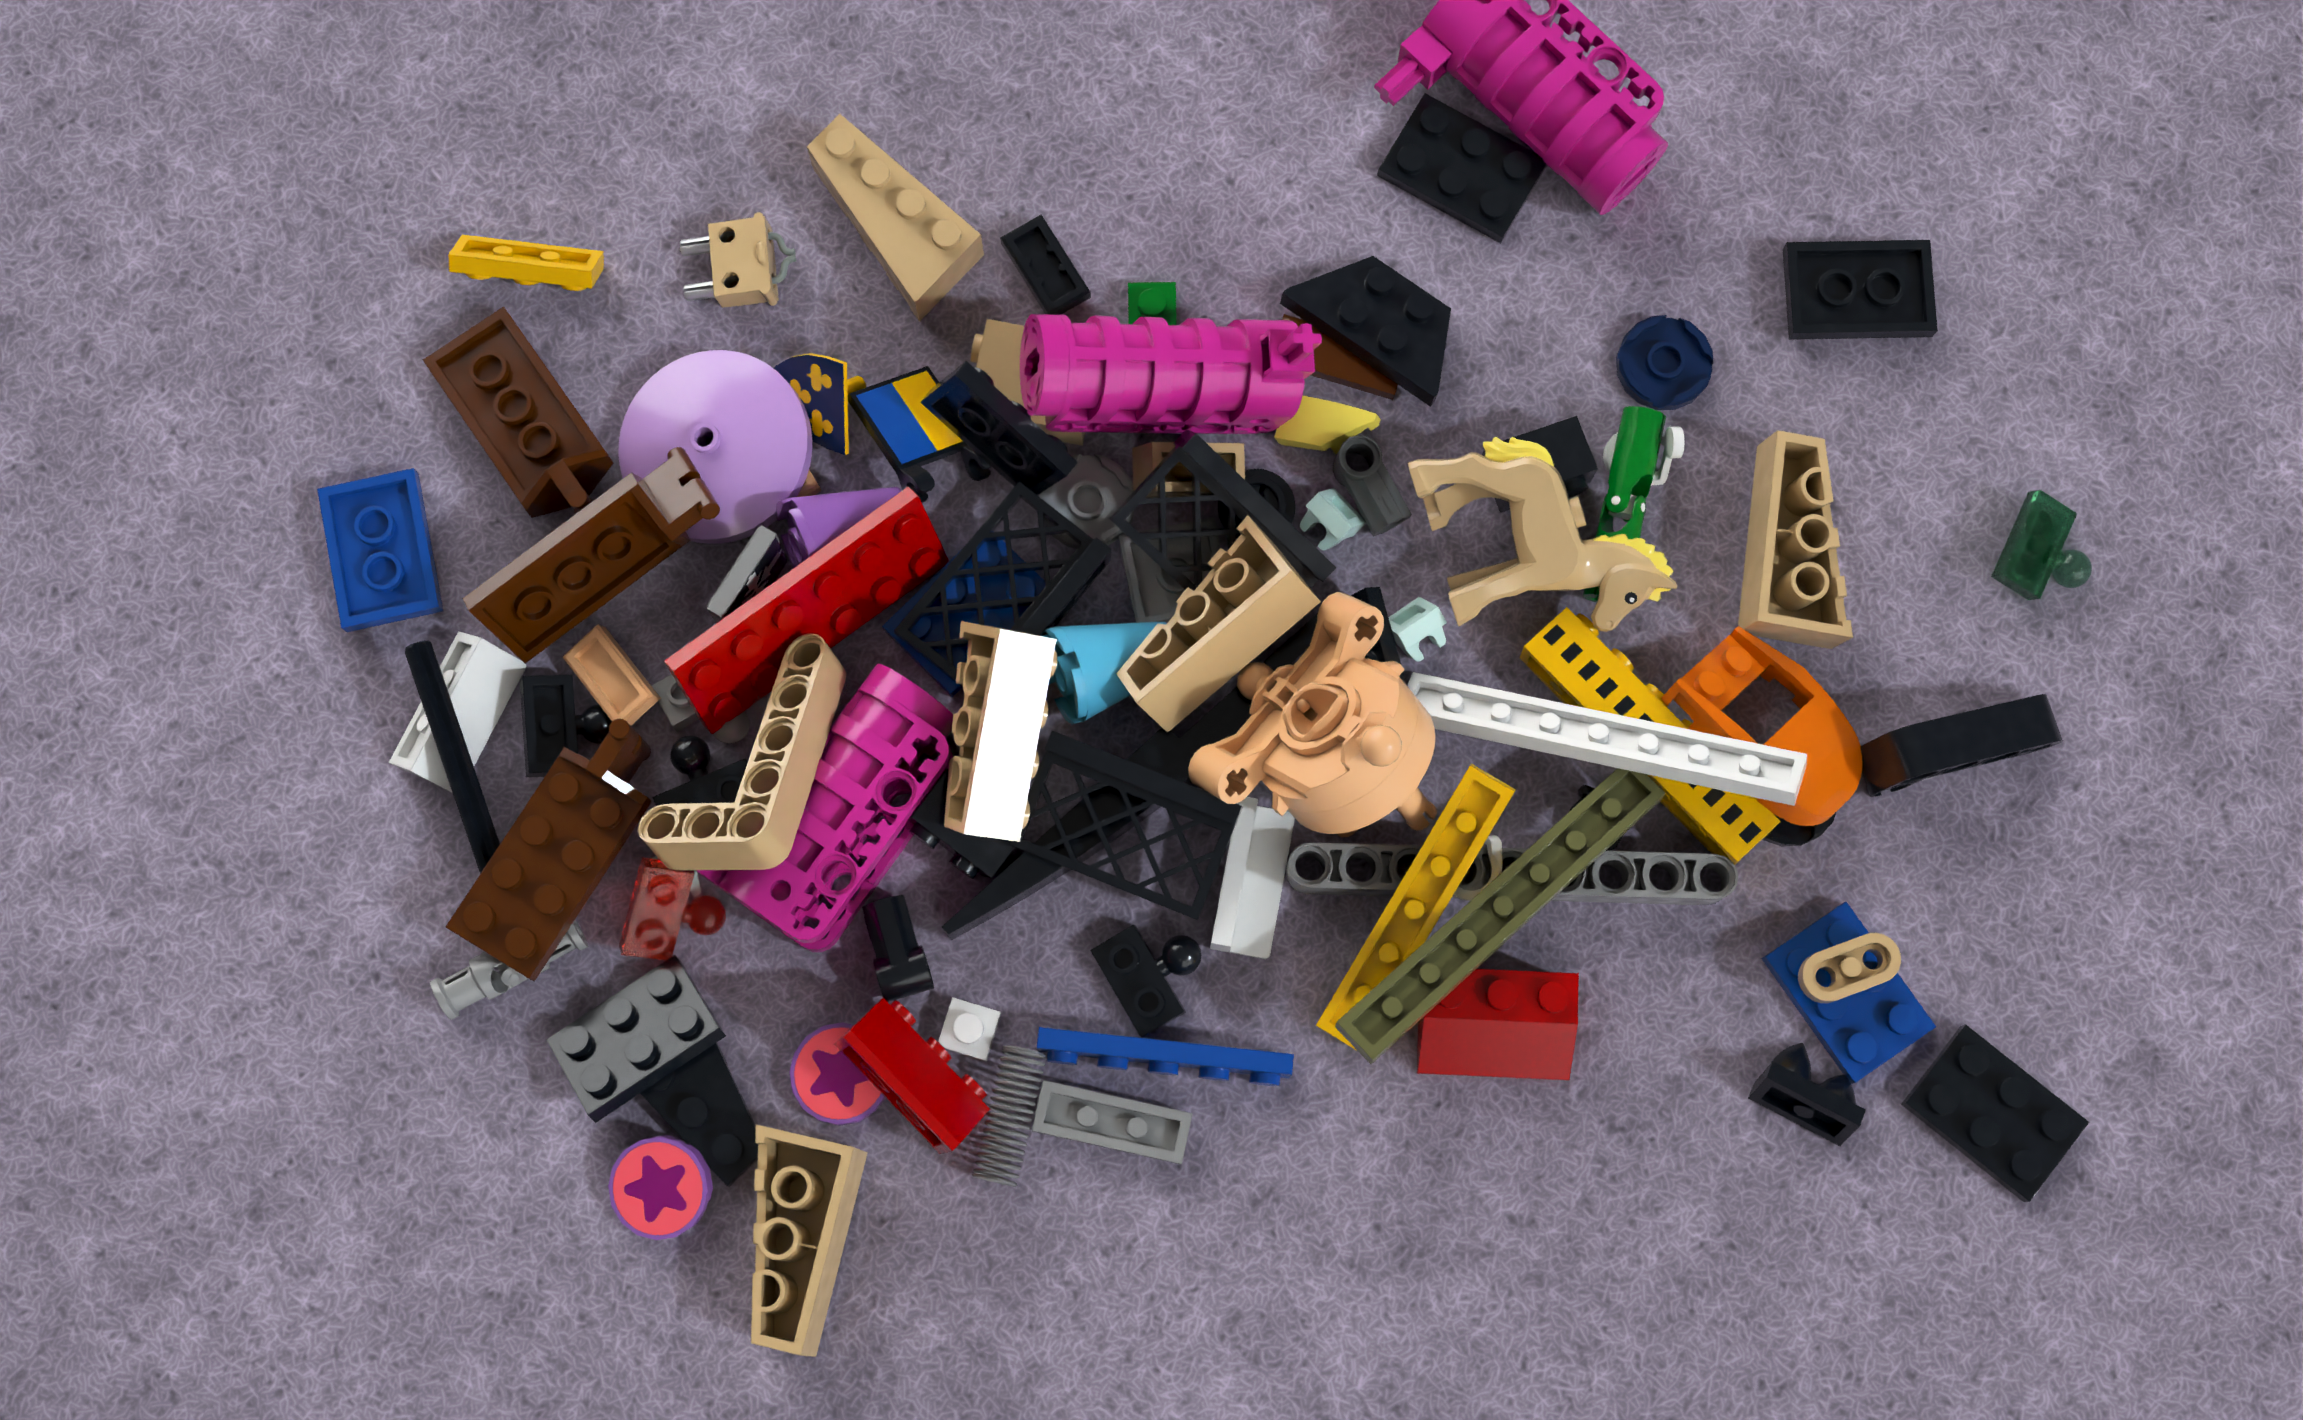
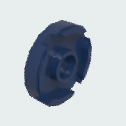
[1616,315,1713,410]

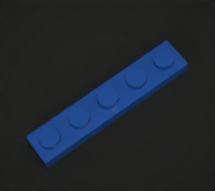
[1037,1027,1294,1086]

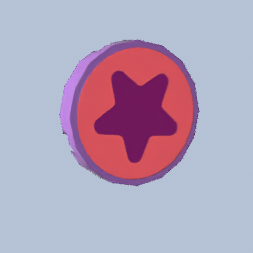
[789,1022,886,1126]
[608,1135,713,1240]

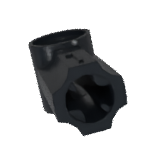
[862,895,934,1002]

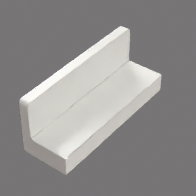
[389,631,526,793]
[1210,797,1295,959]

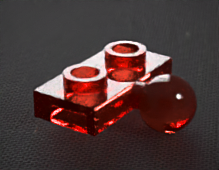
[619,857,726,960]

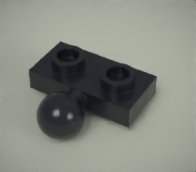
[520,675,612,777]
[652,735,748,806]
[1090,924,1202,1038]

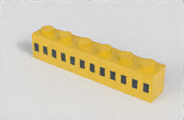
[1520,607,1781,865]

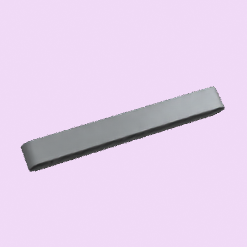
[1285,842,1738,906]

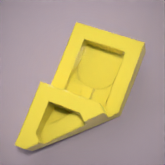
[1274,396,1381,454]

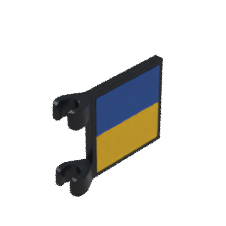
[848,366,991,503]

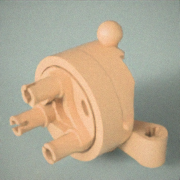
[1188,592,1437,838]

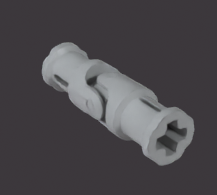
[430,919,589,1020]

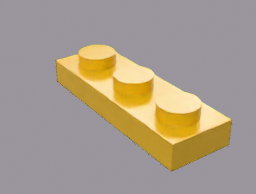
[448,234,604,291]

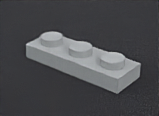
[1032,1080,1193,1165]

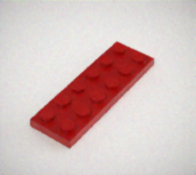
[664,487,949,734]

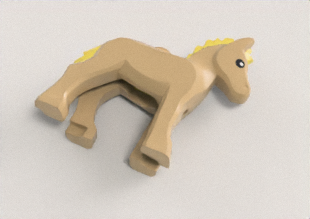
[1408,437,1677,632]

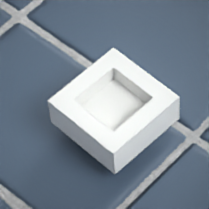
[938,997,1001,1062]

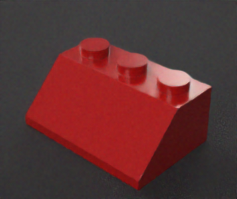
[1417,969,1579,1081]
[834,998,990,1154]

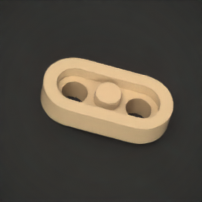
[1798,933,1901,1003]

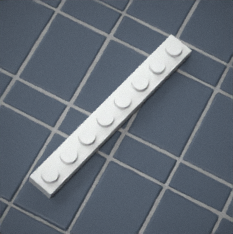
[1407,672,1807,806]

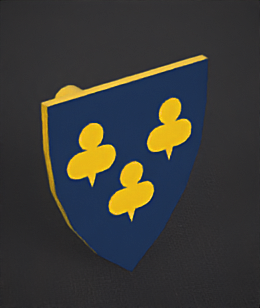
[773,353,866,455]

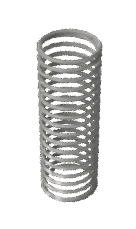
[972,1045,1047,1187]

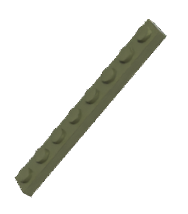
[1335,768,1665,1064]

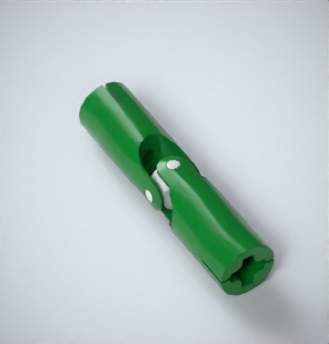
[1582,406,1666,602]

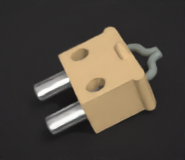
[680,212,796,308]

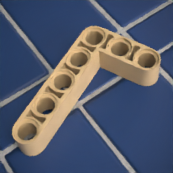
[638,633,846,870]

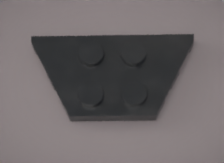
[1280,256,1451,407]

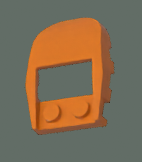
[1661,626,1863,826]

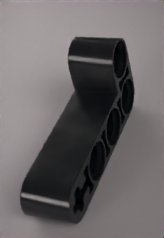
[1860,694,2063,797]

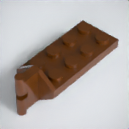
[423,306,614,518]
[462,447,720,663]
[446,719,652,982]

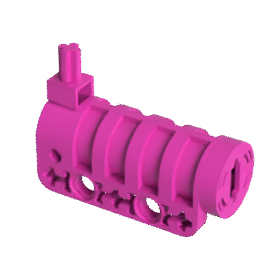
[1374,0,1668,215]
[1020,314,1322,434]
[696,663,953,952]

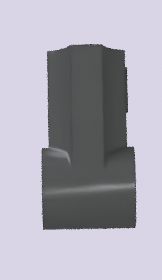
[1333,435,1412,537]

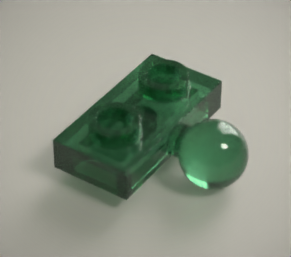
[1991,490,2092,600]

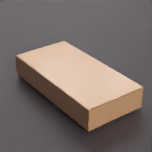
[563,624,661,726]

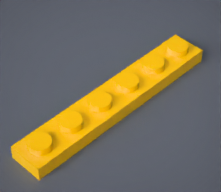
[1316,764,1516,1050]

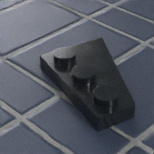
[640,1043,758,1187]

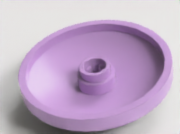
[618,350,813,544]

